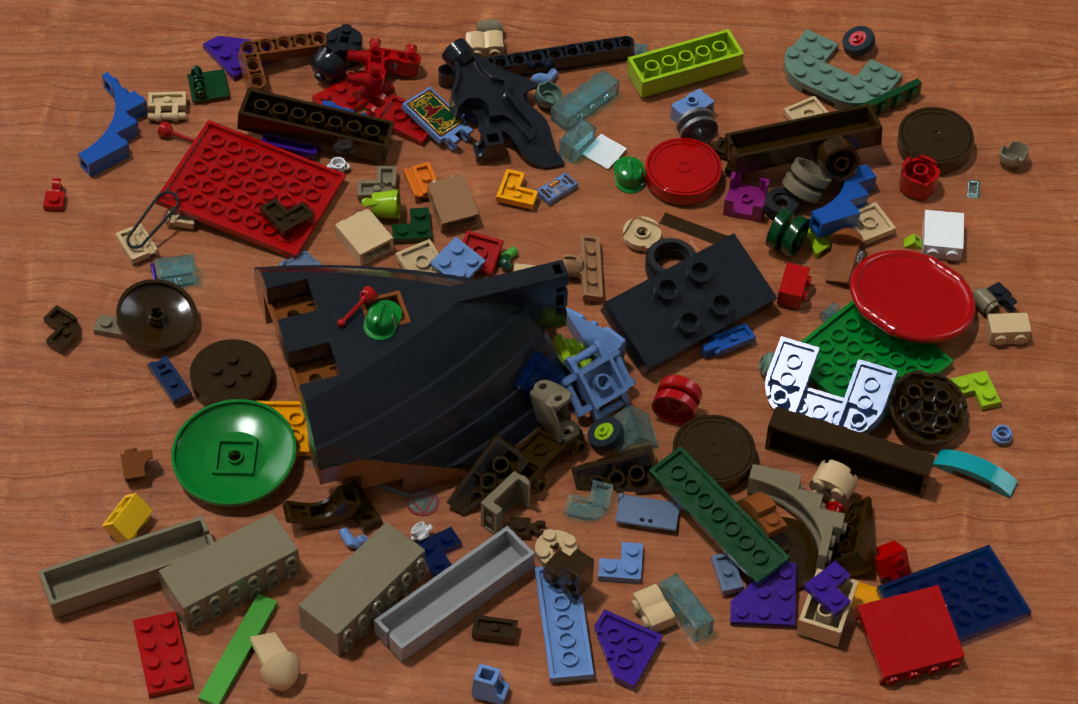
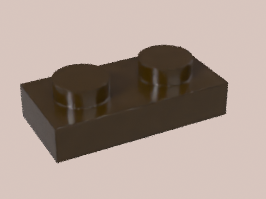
[472,615,518,643]

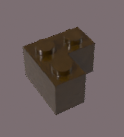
[543,549,594,600]

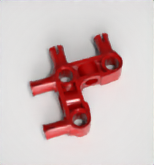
[347,38,421,94]

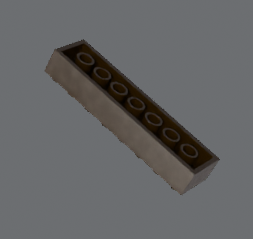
[237,88,395,163]

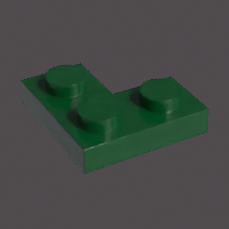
[392,207,432,244]

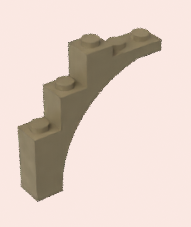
[747,464,847,570]

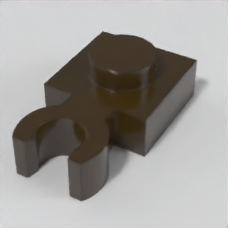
[509,517,546,540]

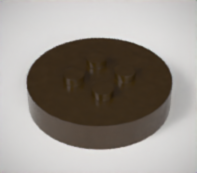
[897,107,974,173]
[190,339,272,407]
[672,415,756,491]

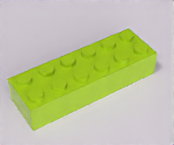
[627,29,744,98]

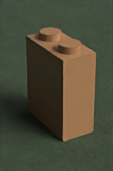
[426,174,479,232]

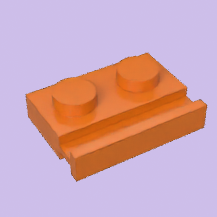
[403,162,437,201]

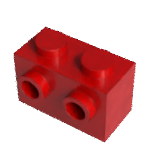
[777,262,812,309]

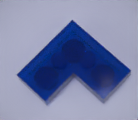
[515,351,565,397]
[416,527,462,578]

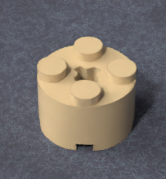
[809,460,858,509]

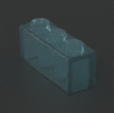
[659,573,714,643]

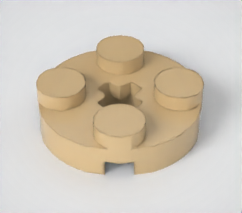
[623,216,662,253]
[535,529,577,566]

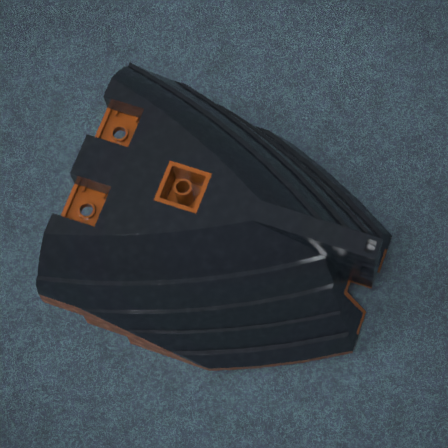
[254,260,580,493]

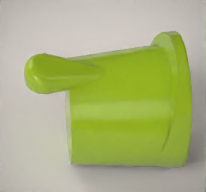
[361,190,401,219]

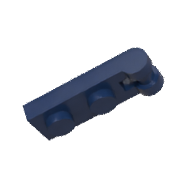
[147,355,192,405]

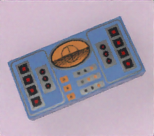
[537,172,578,206]

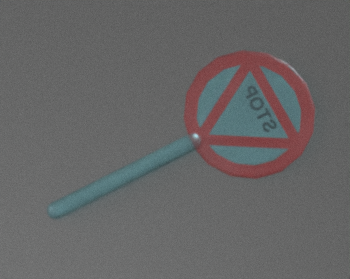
[375,484,439,517]

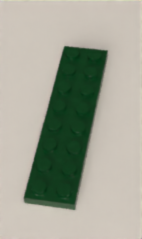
[649,446,790,587]

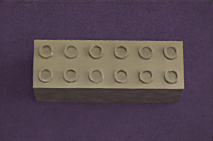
[159,513,300,631]
[298,522,426,657]

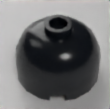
[311,47,349,83]

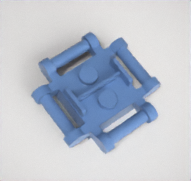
[559,340,636,422]

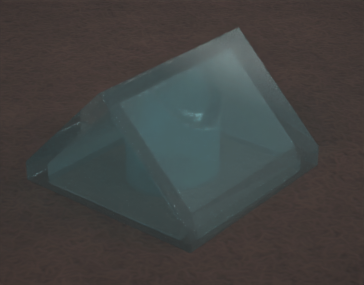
[613,404,659,453]

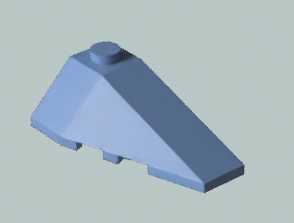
[566,307,626,362]

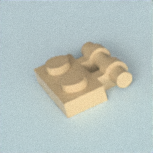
[148,91,187,122]

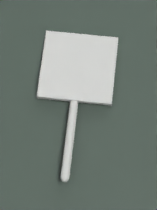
[582,134,627,170]

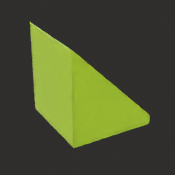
[904,233,922,249]

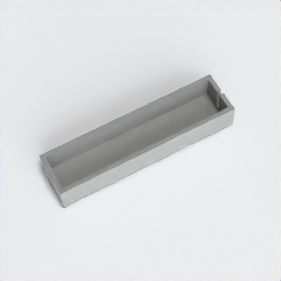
[374,526,535,662]

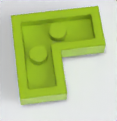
[950,370,1001,411]

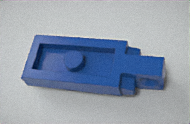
[701,323,756,358]

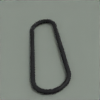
[126,191,180,249]

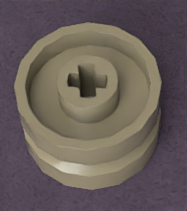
[782,157,832,203]

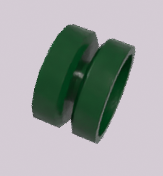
[765,208,810,258]

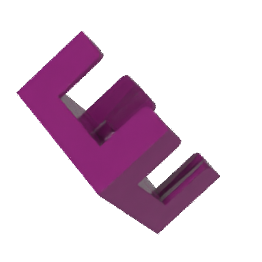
[723,172,770,222]

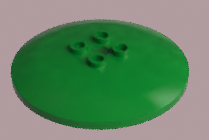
[171,399,297,507]

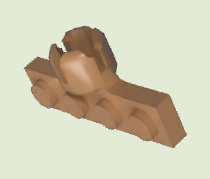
[562,234,603,302]

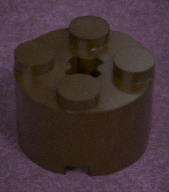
[817,136,860,181]

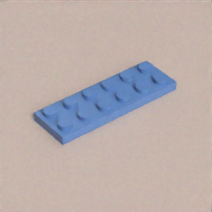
[535,567,594,683]

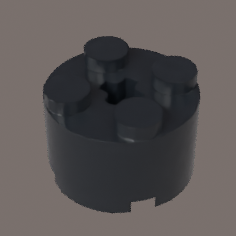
[326,24,363,68]

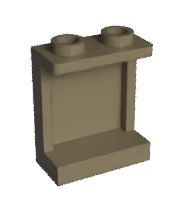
[481,471,531,535]

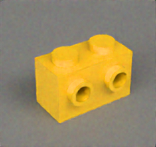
[102,493,153,543]

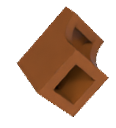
[120,448,153,480]

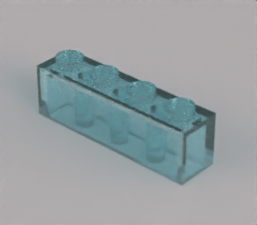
[550,70,619,132]

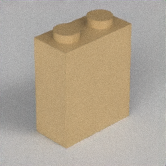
[335,208,394,266]

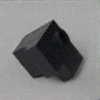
[473,129,504,163]

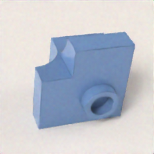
[471,664,510,704]

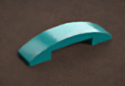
[933,449,1018,498]

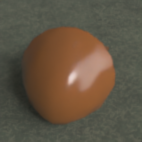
[825,228,865,284]

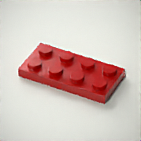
[312,70,395,112]
[133,611,193,698]

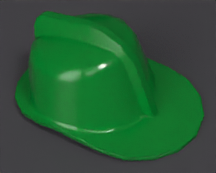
[614,156,645,194]
[363,300,402,341]

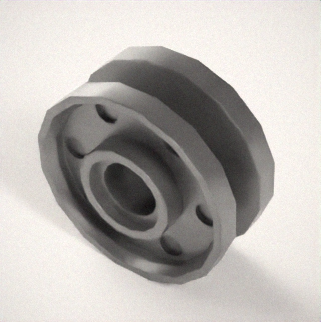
[676,107,718,144]

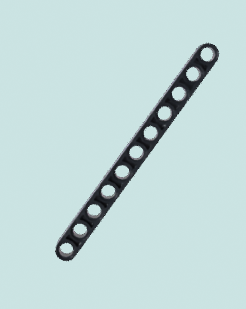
[438,36,634,89]

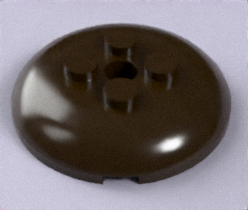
[888,370,968,445]

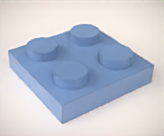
[430,237,486,278]

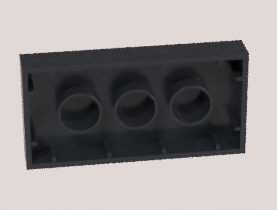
[600,233,777,377]

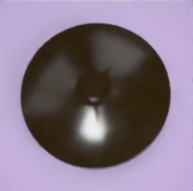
[116,279,197,351]
[757,517,818,591]

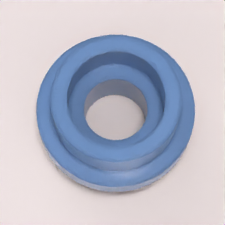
[992,425,1013,445]

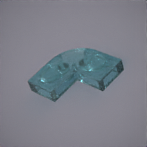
[564,480,613,521]

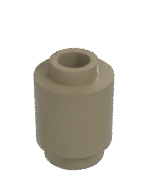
[476,19,503,33]
[973,287,1000,315]

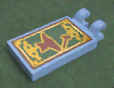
[402,87,473,151]

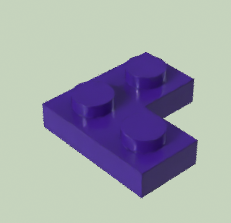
[804,561,851,617]

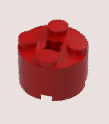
[899,155,940,201]

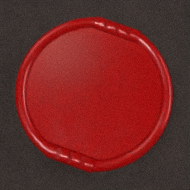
[850,250,976,343]

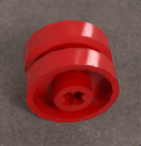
[651,375,703,426]

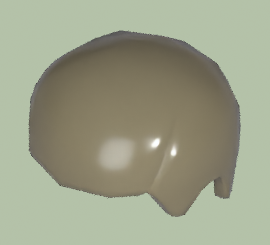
[999,141,1030,168]

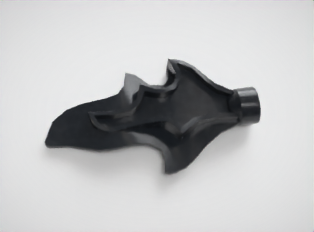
[442,38,565,169]

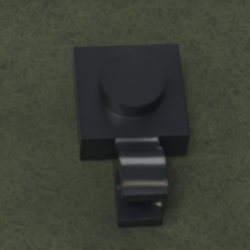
[987,282,1017,313]

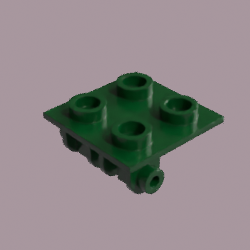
[187,65,230,102]

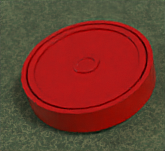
[645,138,722,205]

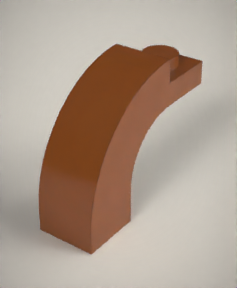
[736,492,787,538]

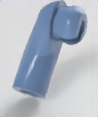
[531,68,558,85]
[339,527,368,549]

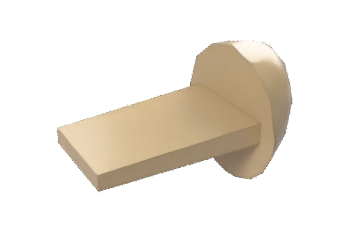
[250,632,301,691]

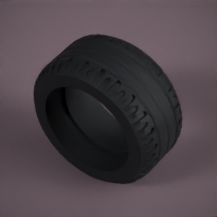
[645,238,696,278]

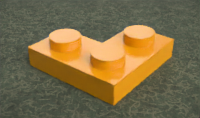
[496,169,538,210]

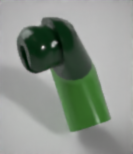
[499,246,518,271]

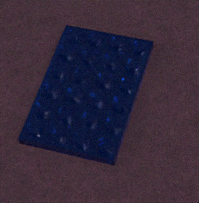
[876,545,1032,643]

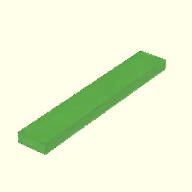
[198,594,278,704]

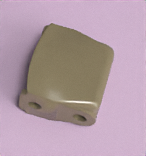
[530,380,581,443]

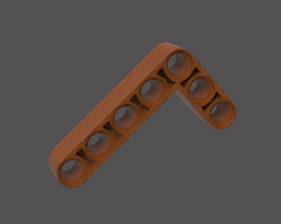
[238,31,326,91]

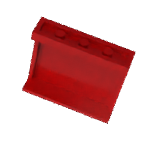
[854,585,965,685]

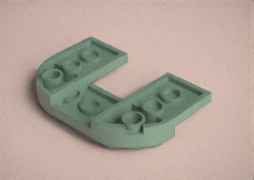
[783,29,903,110]

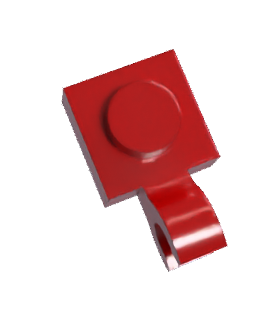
[43,178,66,212]

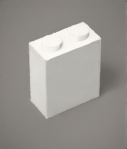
[922,210,964,261]

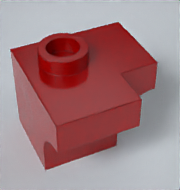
[875,540,911,584]

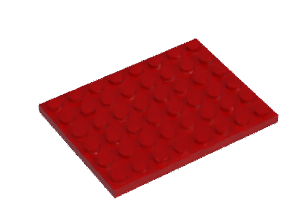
[155,120,346,260]

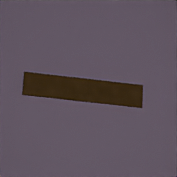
[659,213,727,243]

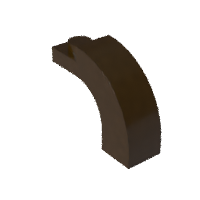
[283,486,361,530]

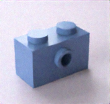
[670,88,714,123]

